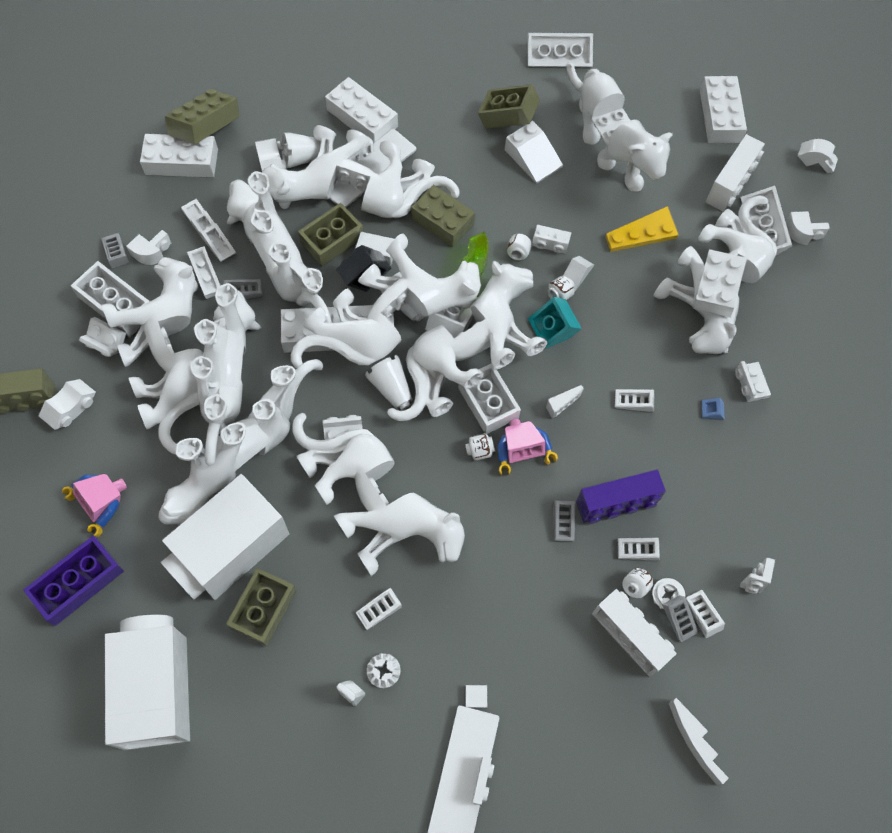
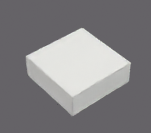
[466,685,487,708]

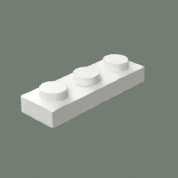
[187,246,220,299]

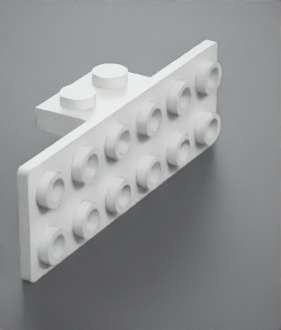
[330,129,416,207]
[428,706,499,833]

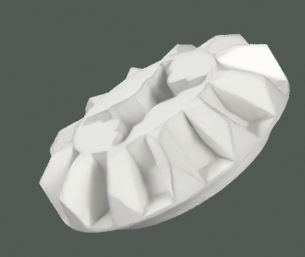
[652,578,685,610]
[367,653,400,688]

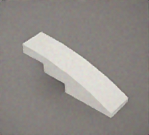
[181,199,236,262]
[668,698,728,785]

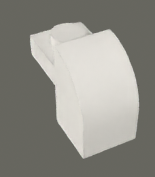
[798,139,838,174]
[786,212,830,245]
[126,230,171,265]

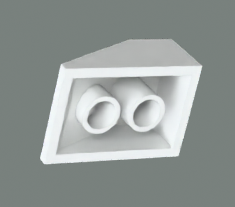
[505,121,563,184]
[425,297,478,338]

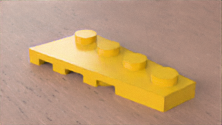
[605,206,678,252]

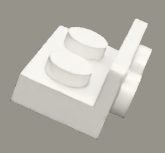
[532,225,571,254]
[79,317,126,357]
[735,361,771,402]
[322,415,363,440]
[740,558,775,594]

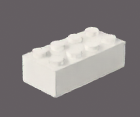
[700,76,747,143]
[325,77,398,144]
[140,134,218,177]
[706,134,765,212]
[71,261,150,338]
[592,589,677,677]

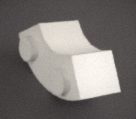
[255,138,287,171]
[39,379,96,430]

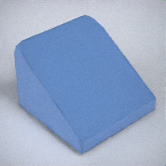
[701,398,725,420]

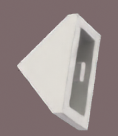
[563,256,594,291]

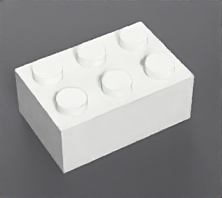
[693,249,747,318]
[458,363,521,434]

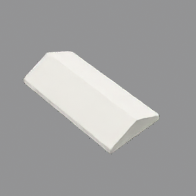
[527,33,593,67]
[740,186,792,255]

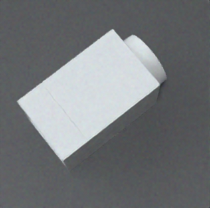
[161,474,290,600]
[105,615,190,750]

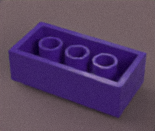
[576,469,666,524]
[23,535,124,626]

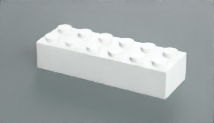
[281,305,394,353]

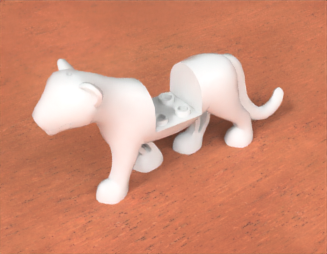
[566,62,673,191]
[262,125,460,218]
[227,171,332,323]
[654,196,777,354]
[291,234,481,369]
[102,257,204,454]
[387,261,547,421]
[191,283,262,466]
[158,359,323,525]
[293,413,465,576]

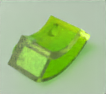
[461,231,489,277]

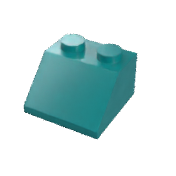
[528,297,582,349]

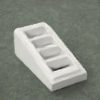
[546,385,584,419]
[615,389,654,412]
[618,538,660,561]
[356,588,402,630]
[686,590,725,638]
[337,680,365,706]

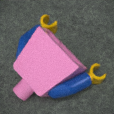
[497,419,558,476]
[62,474,127,538]

